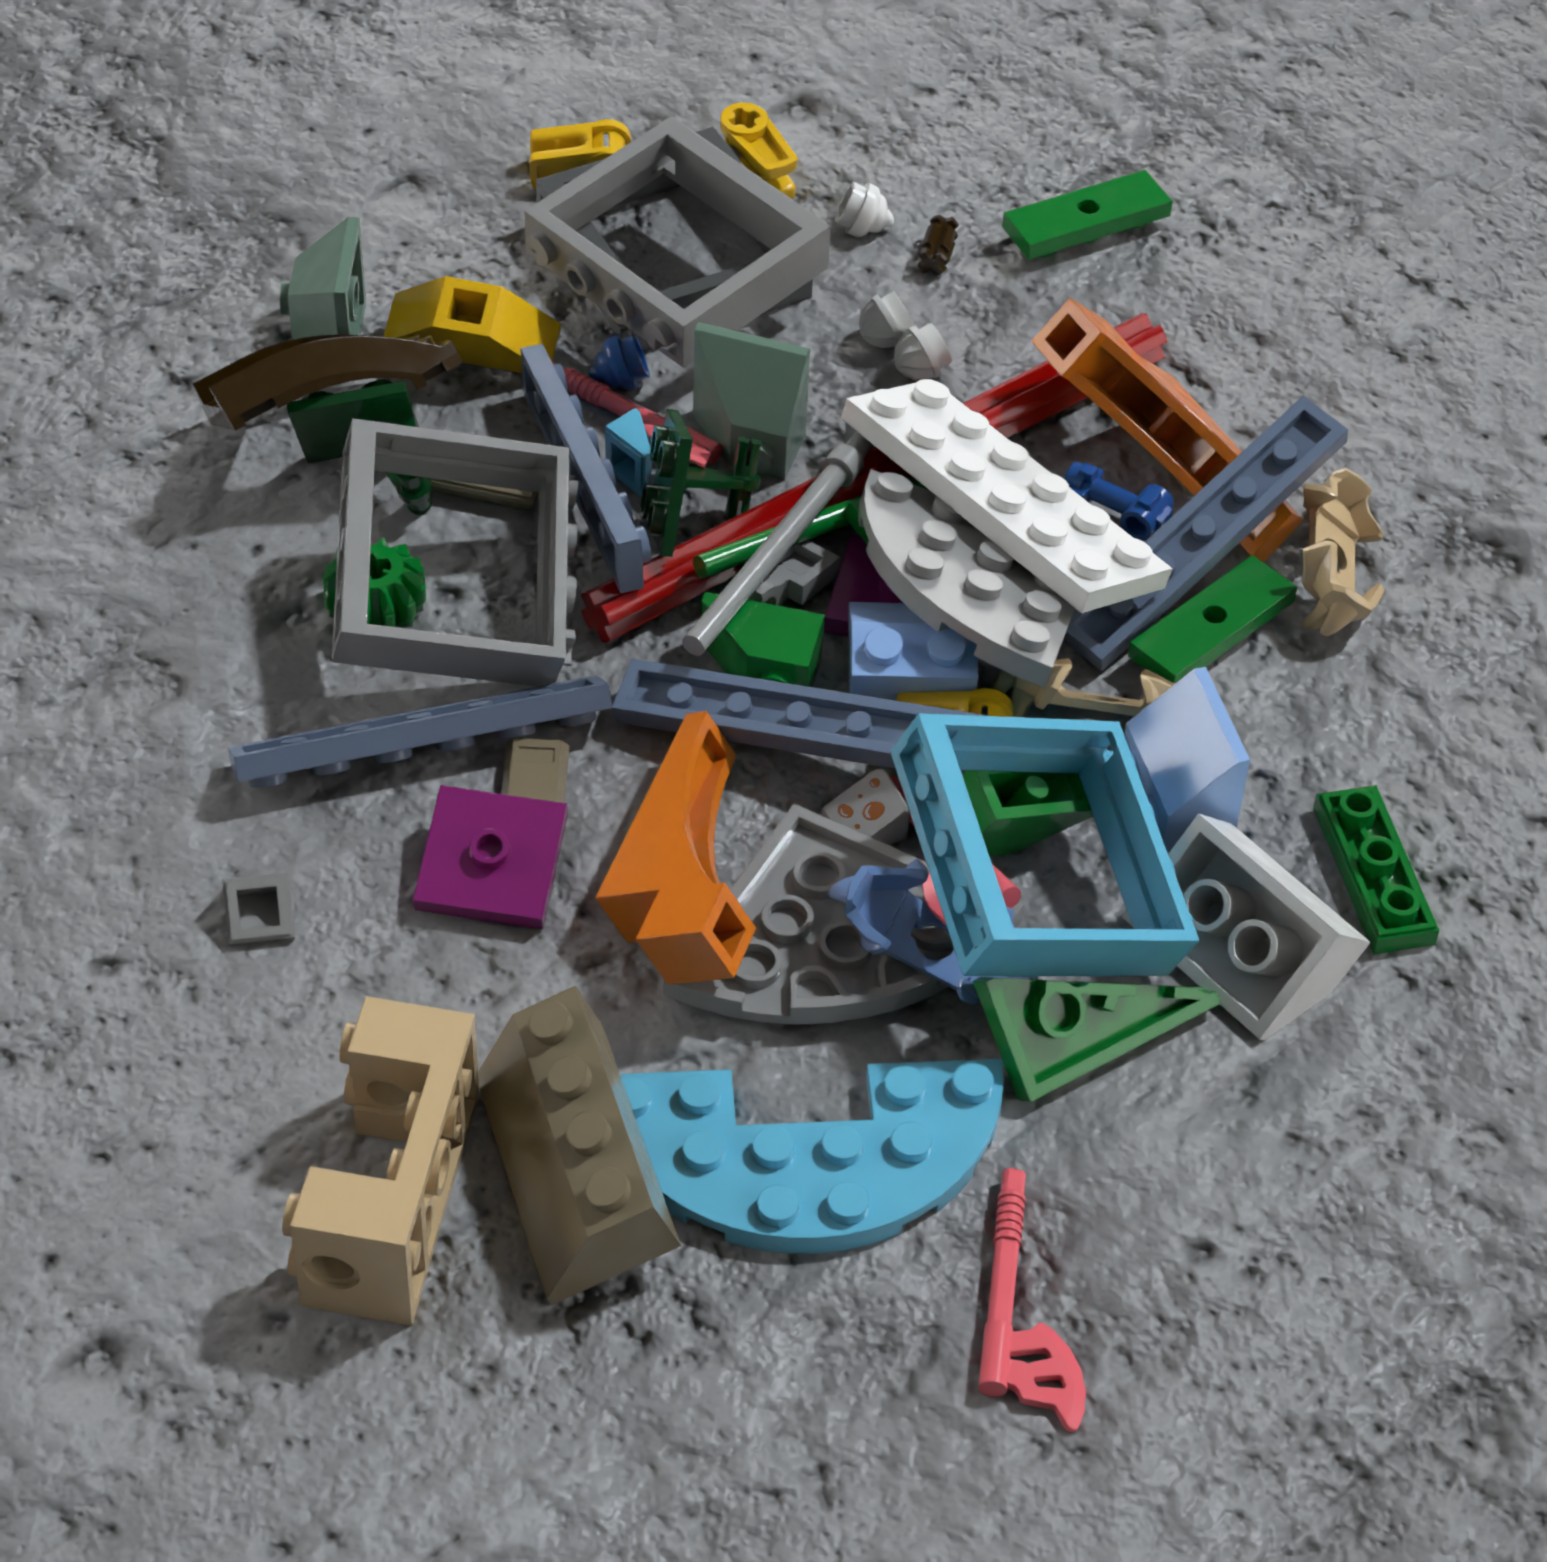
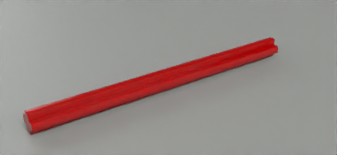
[581,313,1167,643]

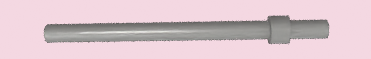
[682,431,874,656]

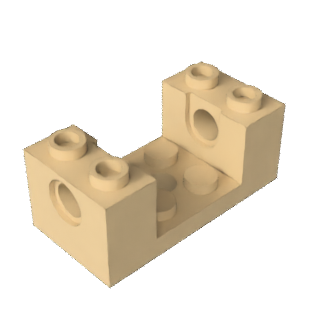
[282,996,479,1326]

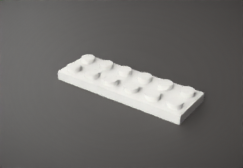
[841,379,1173,613]

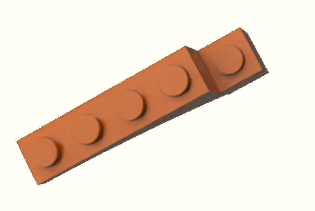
[1031,297,1304,563]
[595,711,756,985]

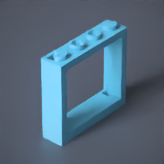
[890,713,1200,976]

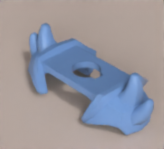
[828,859,1039,1005]

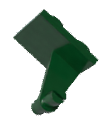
[286,380,432,515]
[640,409,762,557]

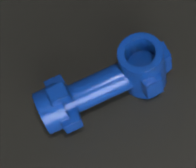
[1064,461,1174,541]

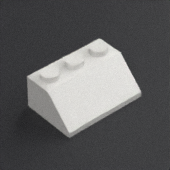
[1121,813,1370,1040]

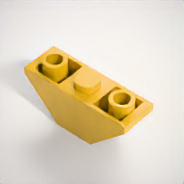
[383,276,561,373]

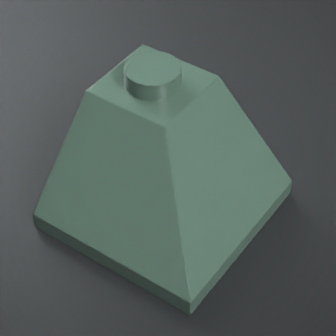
[280,217,366,339]
[693,322,810,480]

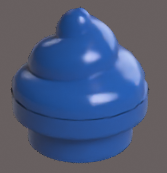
[588,334,650,391]

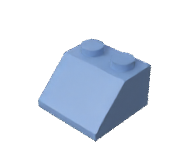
[848,602,978,701]
[1124,667,1250,853]

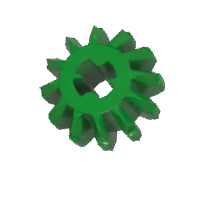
[323,536,426,627]

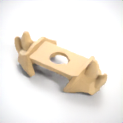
[1302,468,1385,636]
[992,658,1176,718]

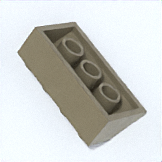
[478,986,681,1305]

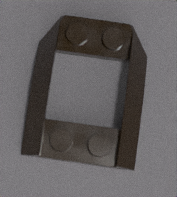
[193,334,463,431]

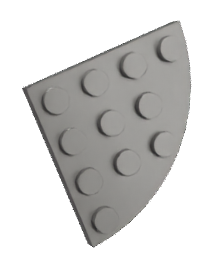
[858,469,1075,688]
[663,804,1024,1025]

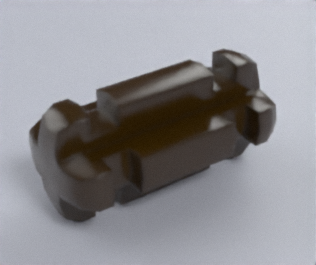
[918,214,959,275]

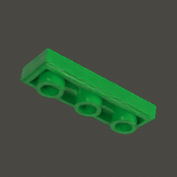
[1002,170,1173,260]
[1128,555,1298,683]
[1313,785,1439,954]

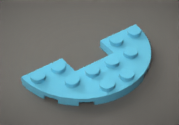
[620,1059,1004,1254]

